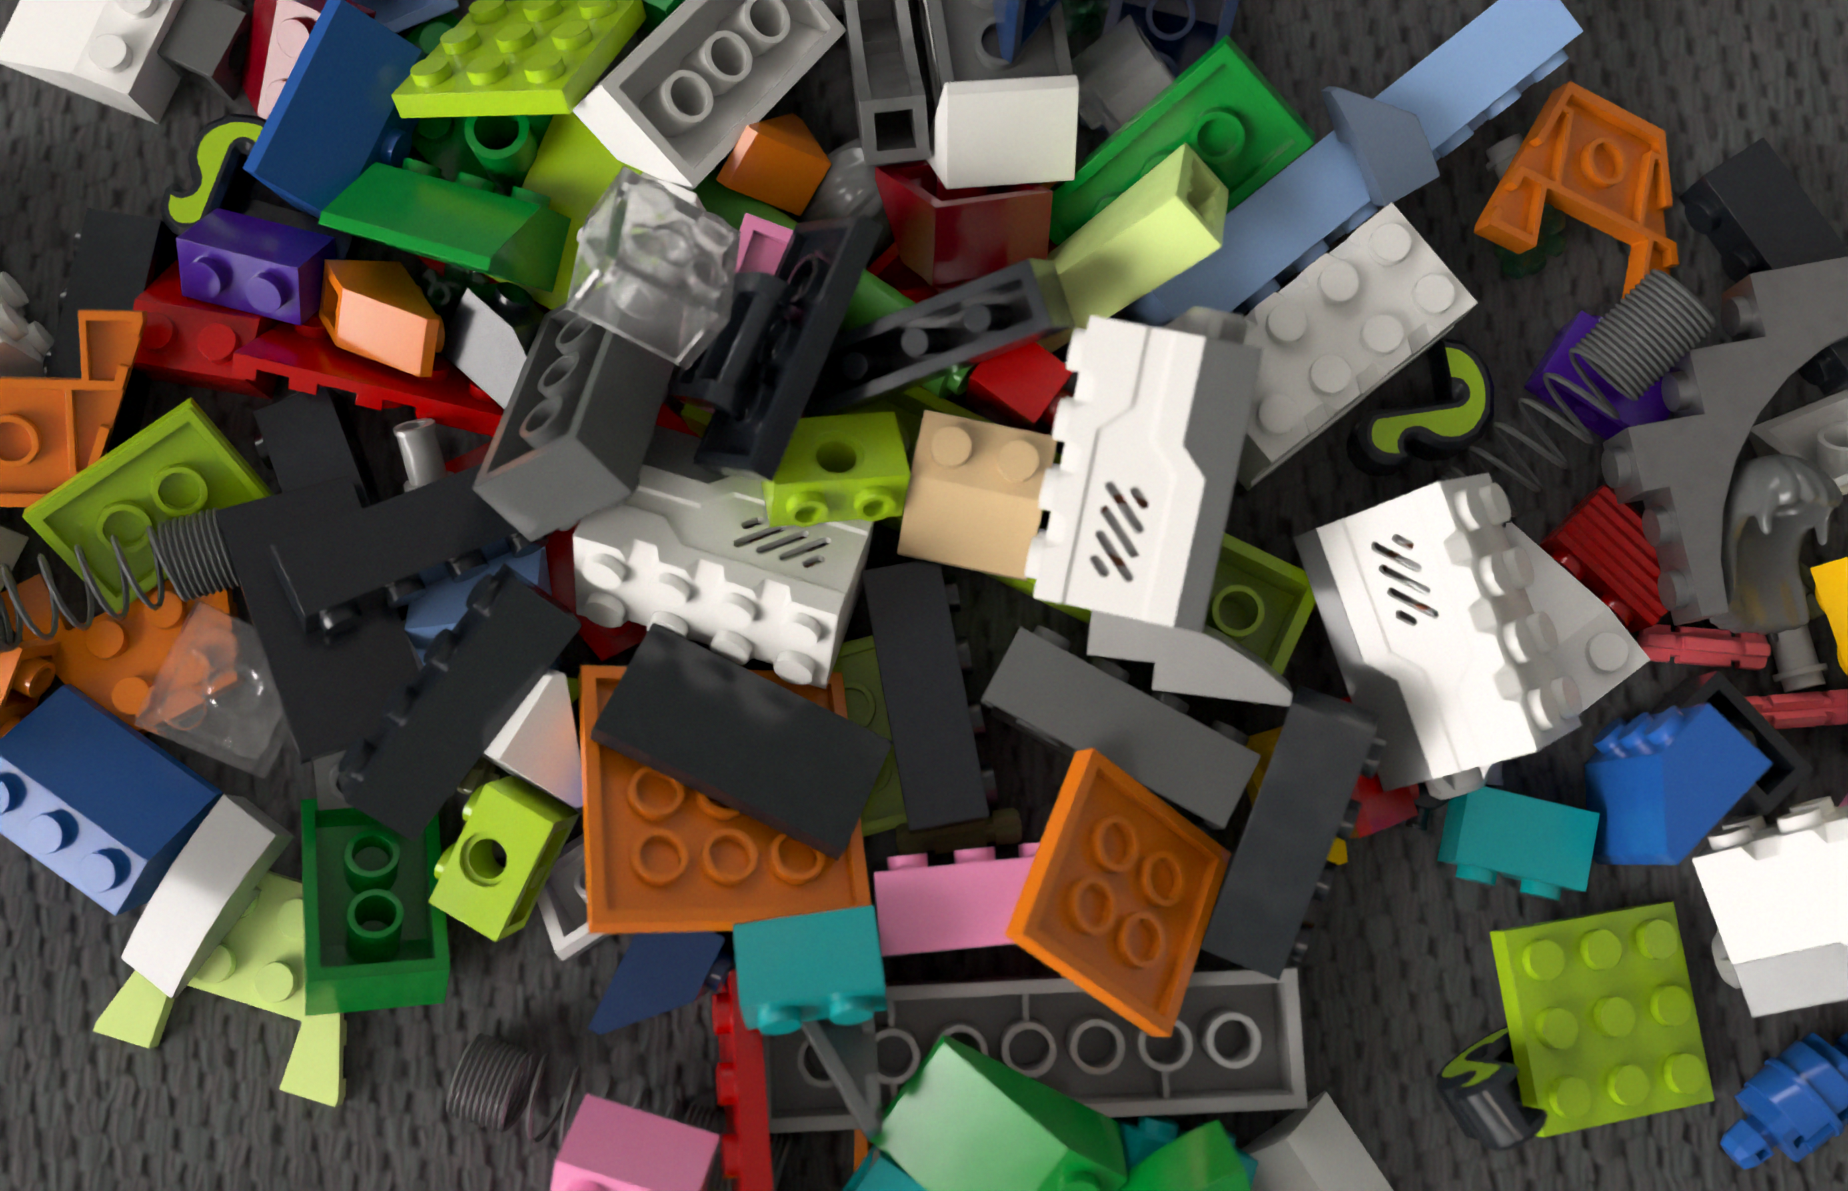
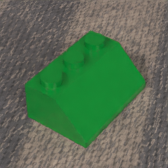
[318,158,571,293]

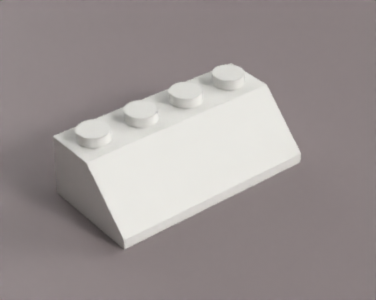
[573,0,847,191]

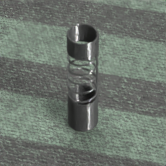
[1431,269,1716,528]
[0,507,241,654]
[446,1032,793,1191]

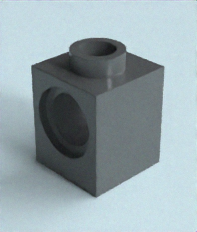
[157,0,252,102]

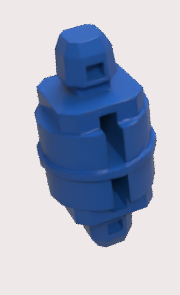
[1720,1030,1848,1169]

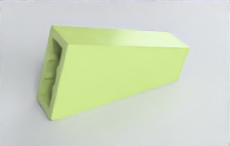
[1036,142,1229,353]

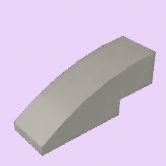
[1087,610,1292,706]
[121,795,295,999]

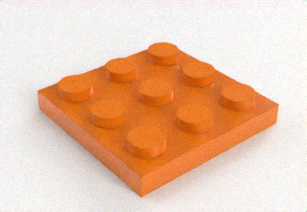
[1004,748,1232,1037]

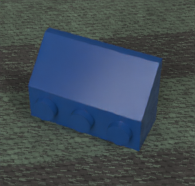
[243,0,427,238]
[0,684,224,916]
[1584,703,1773,865]

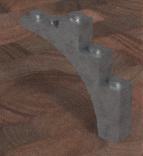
[842,0,930,166]
[1601,256,1848,626]

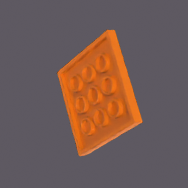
[578,665,871,934]

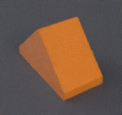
[716,113,832,216]

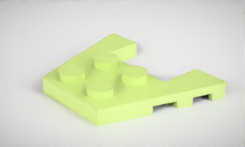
[93,871,347,1107]

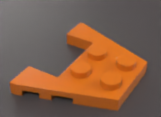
[1473,81,1679,299]
[0,309,148,507]
[0,573,245,735]

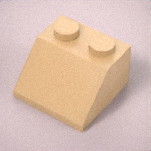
[897,410,1057,581]

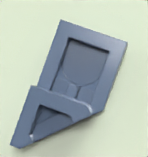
[1321,86,1440,207]

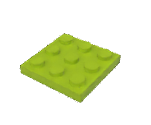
[391,0,647,118]
[1489,901,1715,1137]

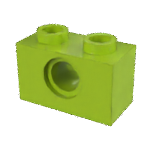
[761,411,911,527]
[429,775,580,942]

